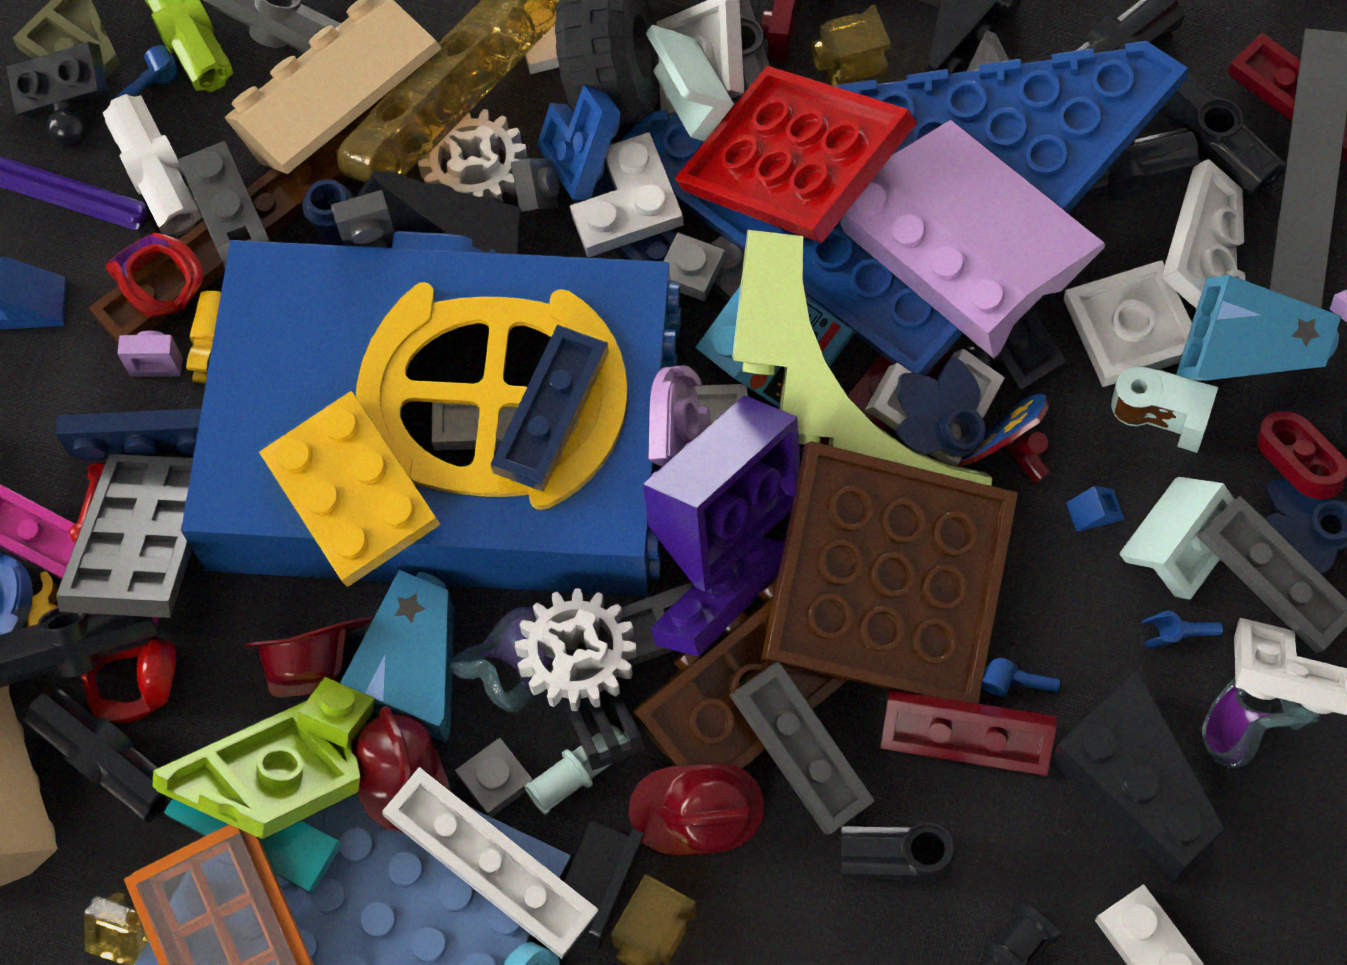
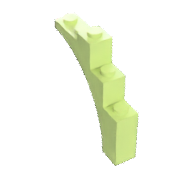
[732,230,992,486]

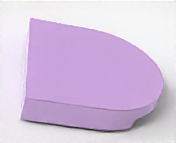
[648,365,711,467]

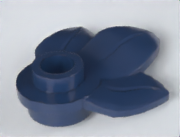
[895,357,985,457]
[1265,479,1347,575]

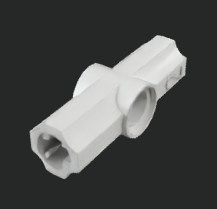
[103,94,202,236]

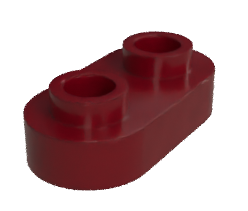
[1257,411,1347,499]

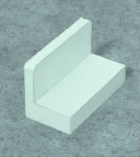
[646,25,734,141]
[1120,477,1234,600]

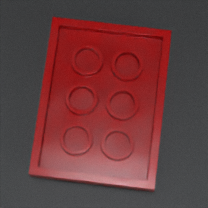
[674,66,917,244]

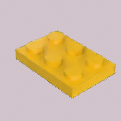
[259,391,441,587]

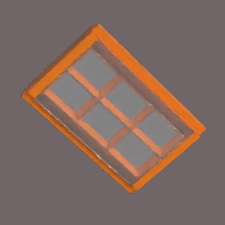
[124,824,314,965]

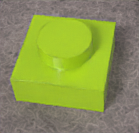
[297,677,375,749]

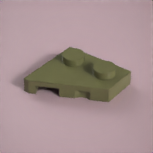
[13,0,121,79]

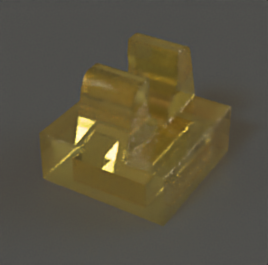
[84,892,148,965]

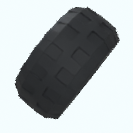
[555,0,660,126]

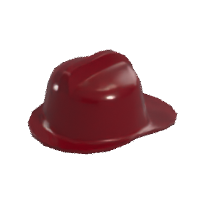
[244,617,374,698]
[352,706,449,833]
[628,763,764,855]

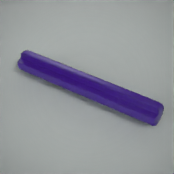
[0,156,148,230]

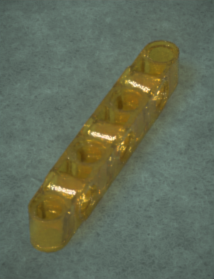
[338,0,559,183]

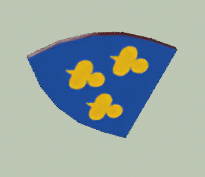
[956,394,1050,483]

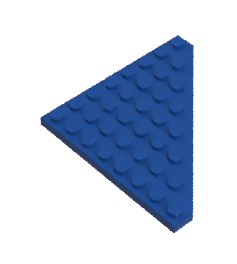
[620,41,1188,376]

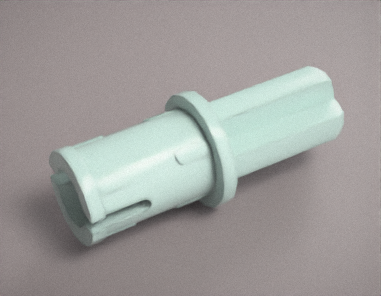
[524,725,628,815]

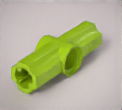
[144,0,234,92]

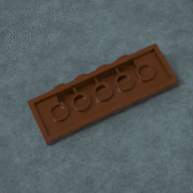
[631,576,848,769]

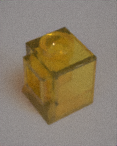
[811,4,891,86]
[611,874,697,965]

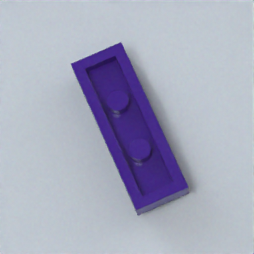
[650,537,785,657]

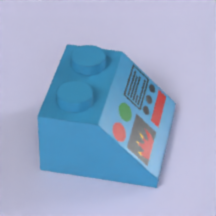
[695,285,855,408]

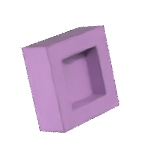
[117,331,183,377]

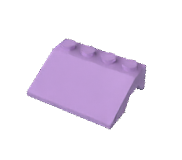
[840,120,1105,359]

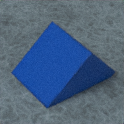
[1066,486,1124,532]

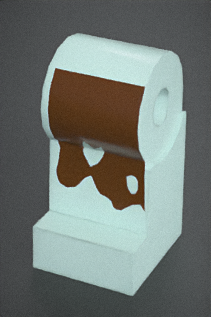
[1111,366,1218,453]

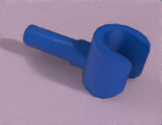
[116,45,178,97]
[1142,610,1223,650]
[981,658,1060,698]

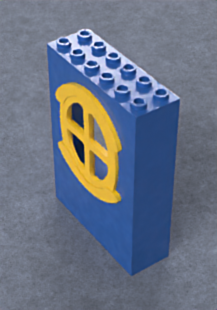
[181,240,681,597]

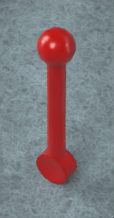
[69,463,105,543]

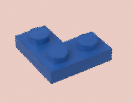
[536,85,621,200]

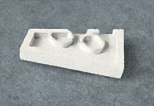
[1161,159,1245,309]

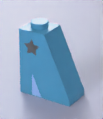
[1176,275,1341,381]
[340,570,454,743]

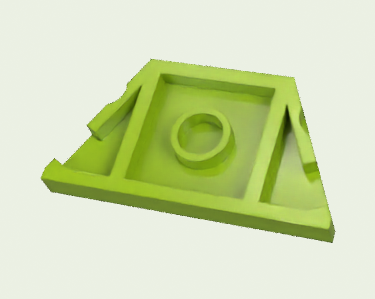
[153,701,360,839]

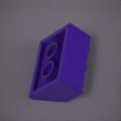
[643,395,800,592]

